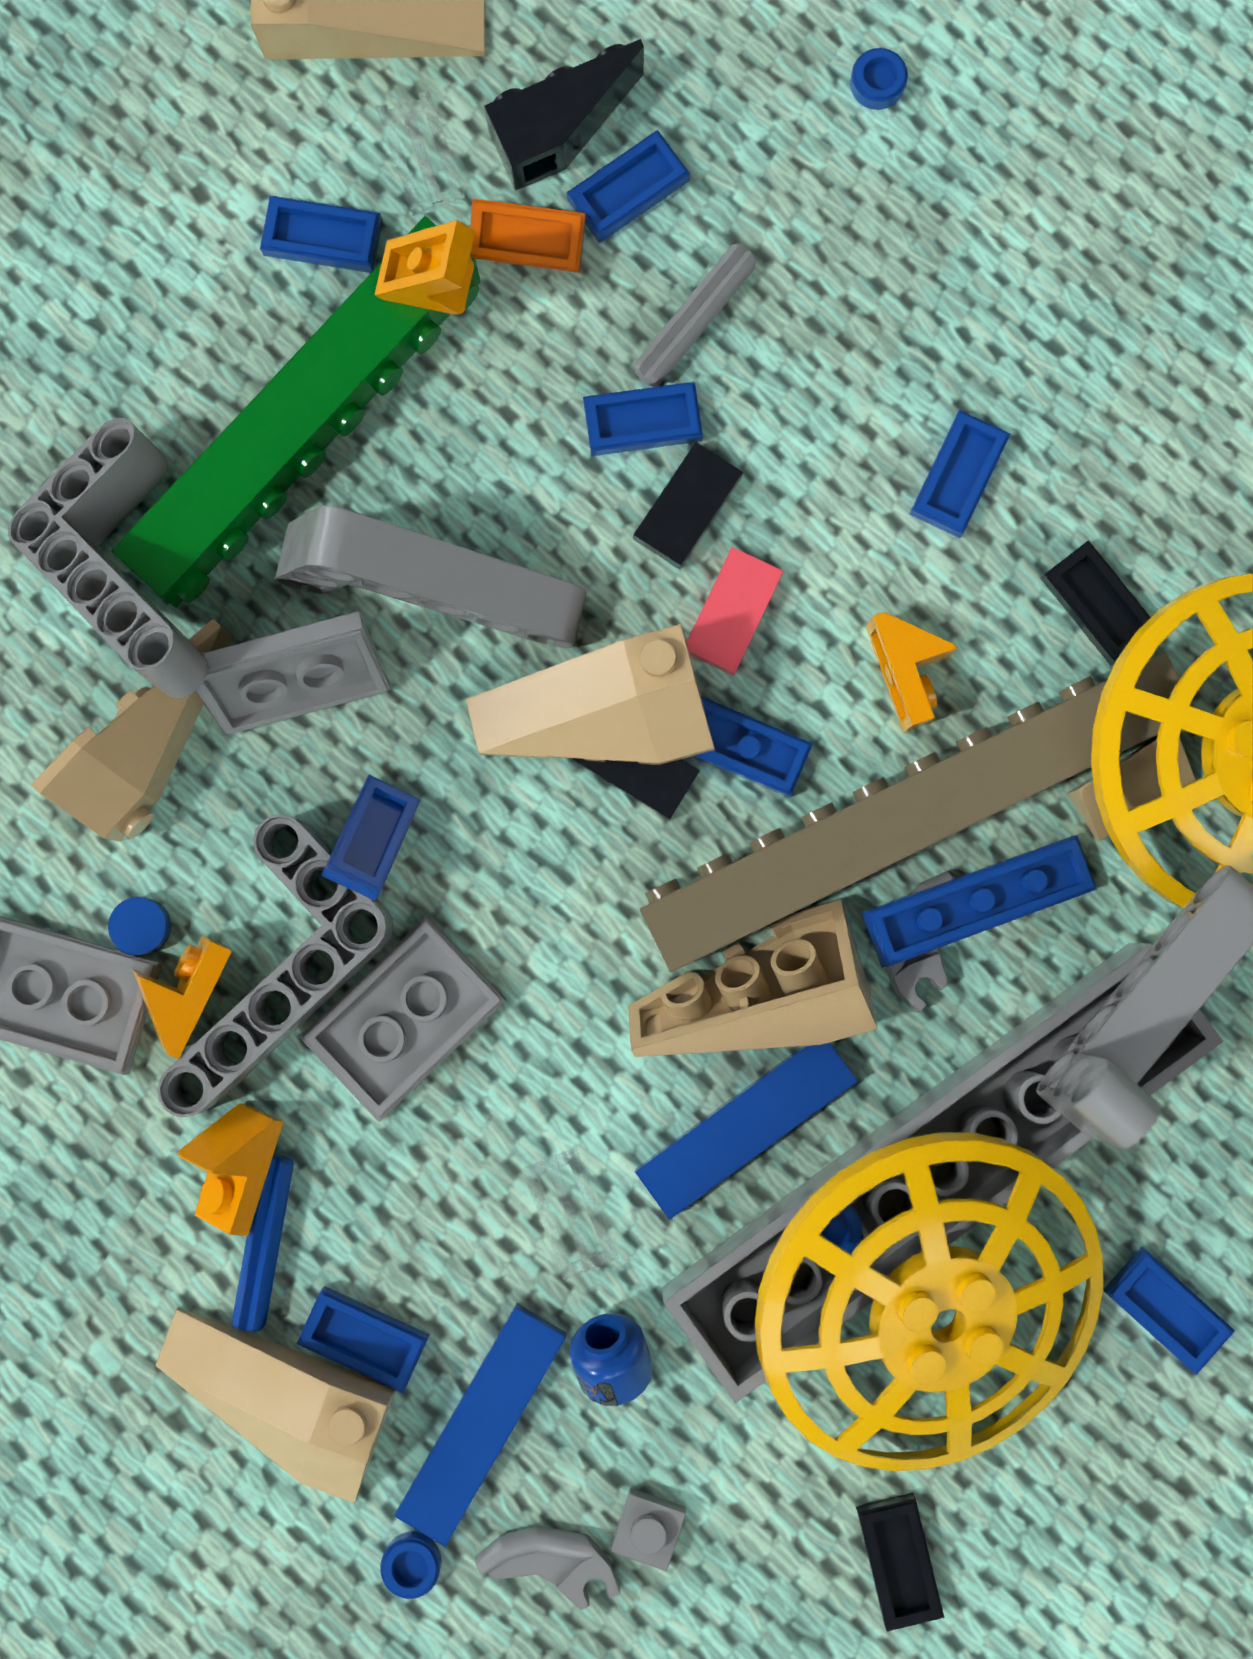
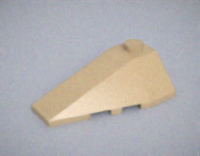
[251,0,485,60]
[31,619,234,842]
[466,624,715,765]
[628,899,878,1057]
[155,1308,396,1503]

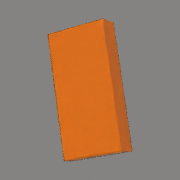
[470,198,587,273]

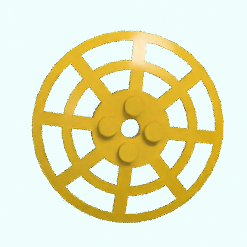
[1091,573,1253,909]
[755,1133,1103,1471]

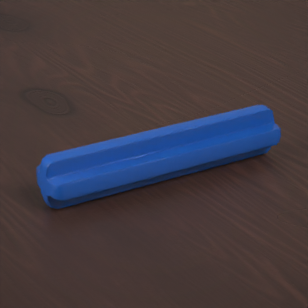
[232,1154,294,1332]

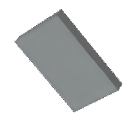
[196,611,391,735]
[0,916,163,1075]
[299,917,507,1122]

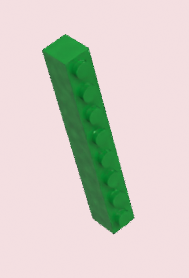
[111,216,481,609]

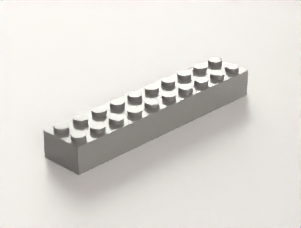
[662,943,1223,1404]

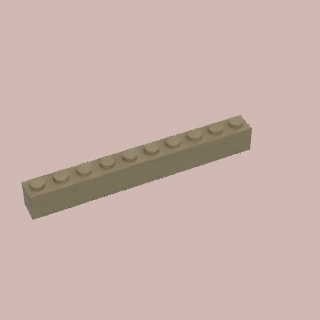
[639,652,1195,972]

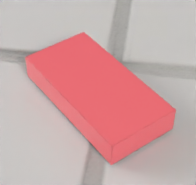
[687,547,783,676]

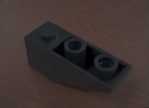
[484,39,644,191]

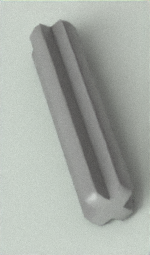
[634,243,756,387]

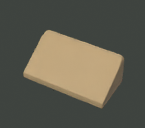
[1067,737,1196,842]

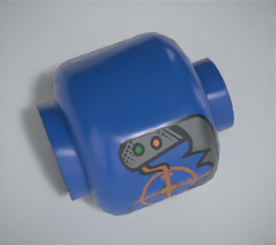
[569,1313,653,1406]

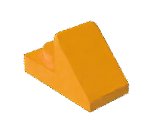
[375,220,475,315]
[866,612,958,733]
[133,936,232,1059]
[177,1103,284,1236]

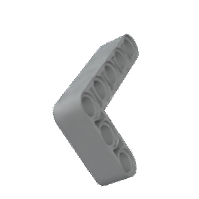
[8,418,208,698]
[275,506,587,648]
[157,814,394,1117]
[1036,865,1253,1149]

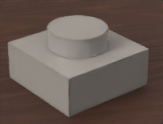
[611,1488,686,1572]

